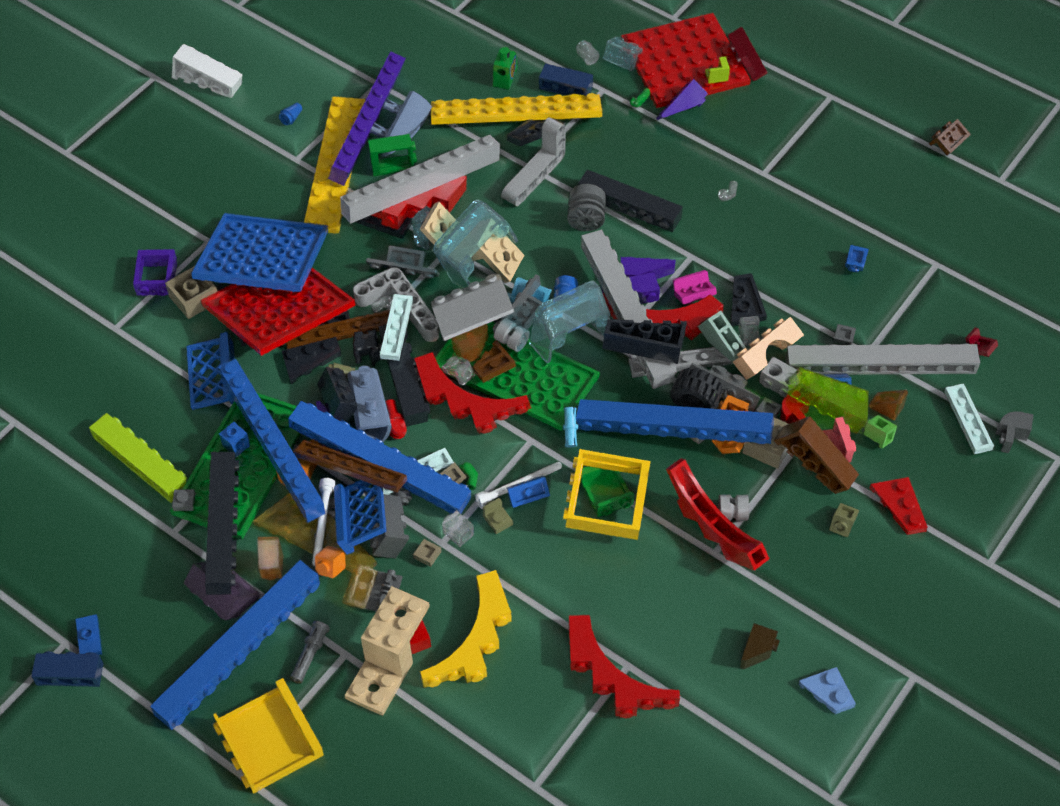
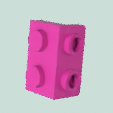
[673,270,717,304]

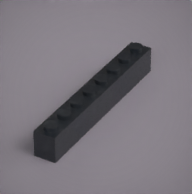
[205,452,239,595]

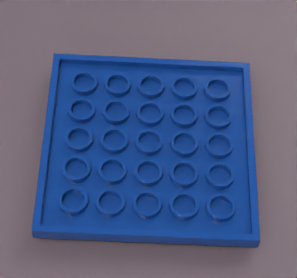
[192,213,328,292]

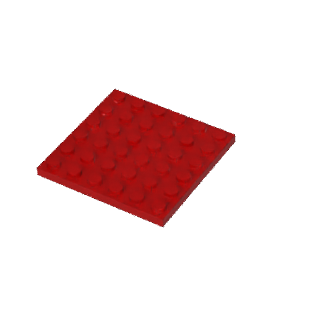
[621,13,751,108]
[201,268,356,356]

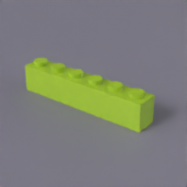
[89,413,187,503]

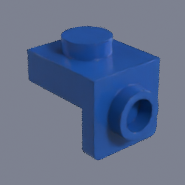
[845,245,869,272]

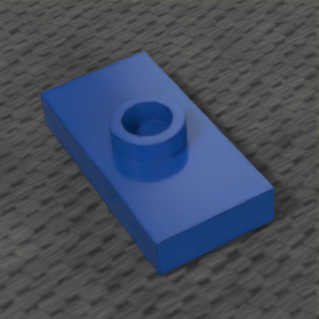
[76,615,102,655]

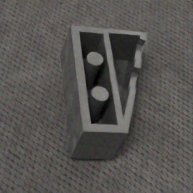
[370,494,409,559]

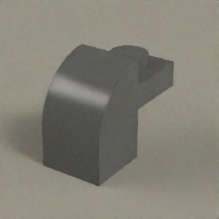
[996,411,1033,453]

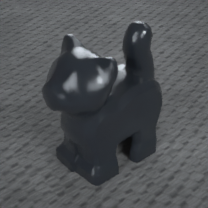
[353,330,381,366]

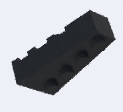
[602,319,687,364]

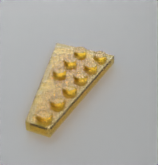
[253,493,377,577]

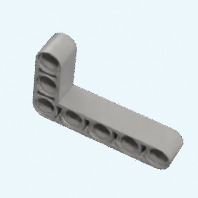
[501,117,566,206]
[353,268,439,342]

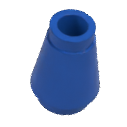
[279,103,302,125]

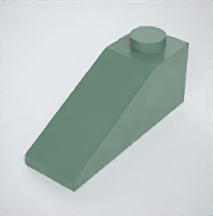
[698,311,748,363]

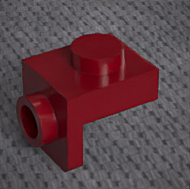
[966,327,998,357]

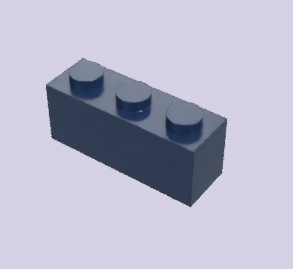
[539,63,593,96]
[31,651,104,687]

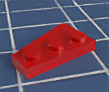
[870,477,928,535]

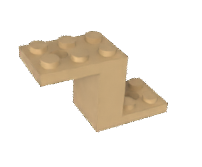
[420,202,524,283]
[345,586,430,716]

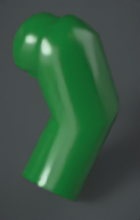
[630,88,650,108]
[459,462,478,490]

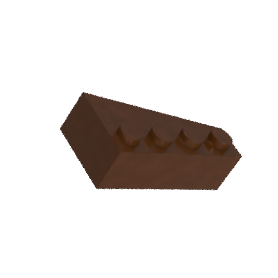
[773,416,859,494]

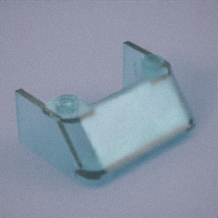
[434,200,518,288]
[530,281,611,363]

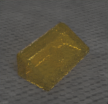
[342,563,378,609]

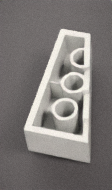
[172,44,242,98]

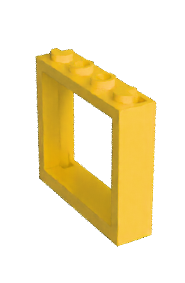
[563,449,650,540]

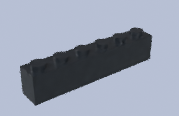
[578,169,683,232]
[378,324,430,427]

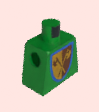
[493,47,518,90]

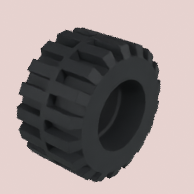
[670,367,723,409]

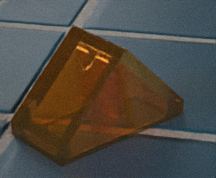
[869,390,908,421]

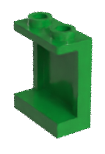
[580,466,634,517]

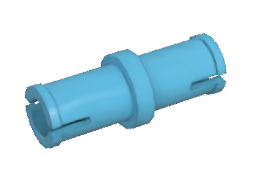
[563,407,578,447]

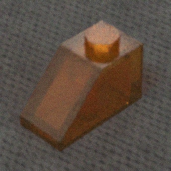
[452,324,488,364]
[258,537,284,580]

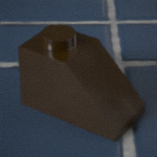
[740,623,780,670]

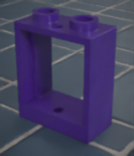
[133,249,177,296]

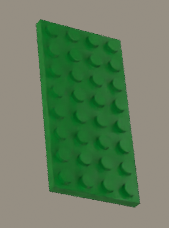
[435,321,600,431]
[170,393,301,540]

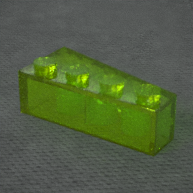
[788,367,869,434]

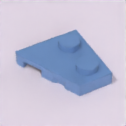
[799,667,856,714]

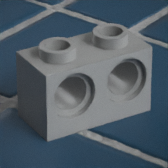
[759,357,806,398]

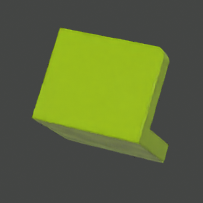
[705,57,730,83]

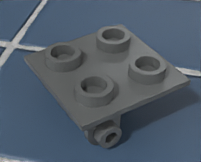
[352,568,403,612]

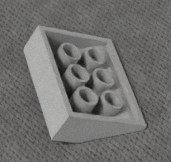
[431,274,514,341]

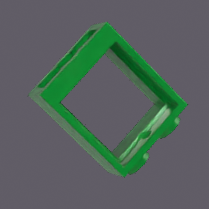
[368,134,417,176]

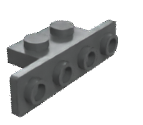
[366,246,439,278]
[493,274,545,334]
[690,363,760,412]

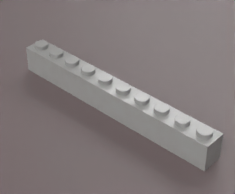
[340,135,500,224]
[581,230,677,389]
[785,344,980,375]

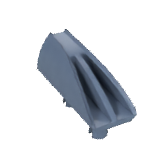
[370,91,432,157]
[347,366,392,442]

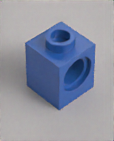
[219,422,250,458]

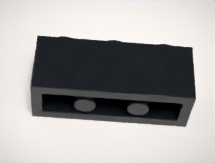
[317,367,358,423]

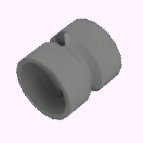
[494,318,530,352]
[718,495,749,521]

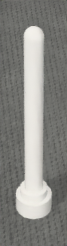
[475,462,562,509]
[312,478,336,566]

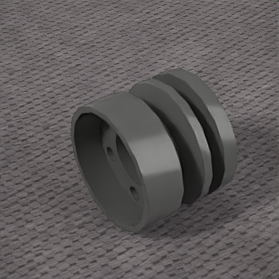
[567,184,606,231]

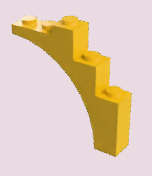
[420,570,512,688]

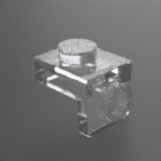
[442,356,475,385]

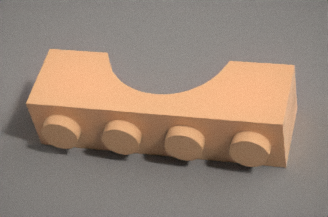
[733,317,804,380]

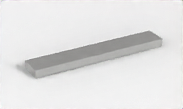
[629,347,734,378]

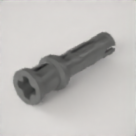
[289,621,330,684]

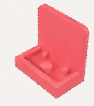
[823,417,856,462]

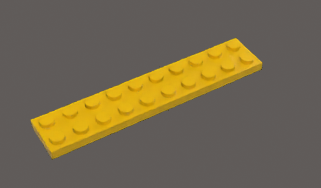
[431,93,602,125]
[304,97,366,234]

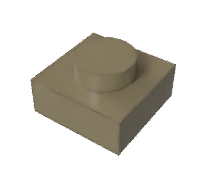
[440,462,467,484]
[413,539,442,567]

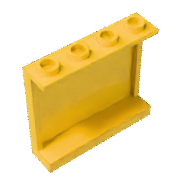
[213,678,324,794]

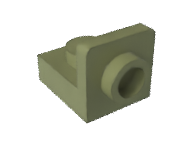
[483,498,513,534]
[829,503,859,537]

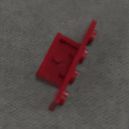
[728,27,768,81]

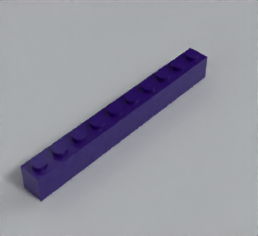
[328,51,406,186]

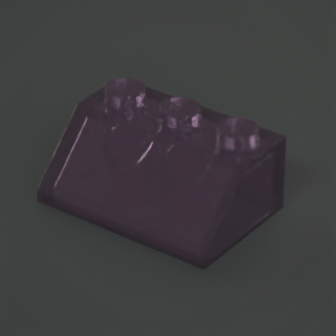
[183,561,261,620]

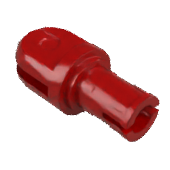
[385,399,407,440]

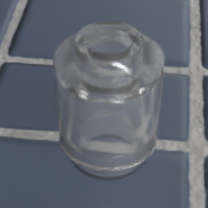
[576,41,599,65]

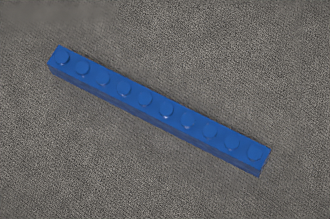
[219,359,326,522]
[576,399,774,444]
[288,401,471,517]
[150,560,320,730]

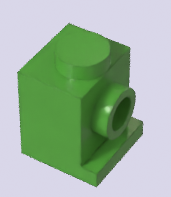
[864,415,897,449]

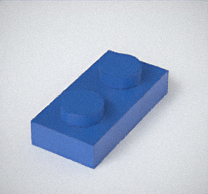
[506,476,550,508]

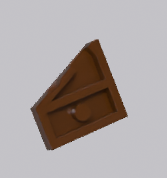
[473,340,516,383]

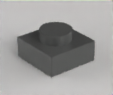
[833,324,856,345]
[756,397,782,418]
[172,490,195,511]

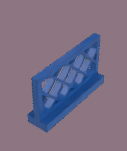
[187,332,235,410]
[334,480,387,555]

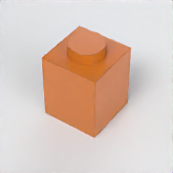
[315,546,346,578]

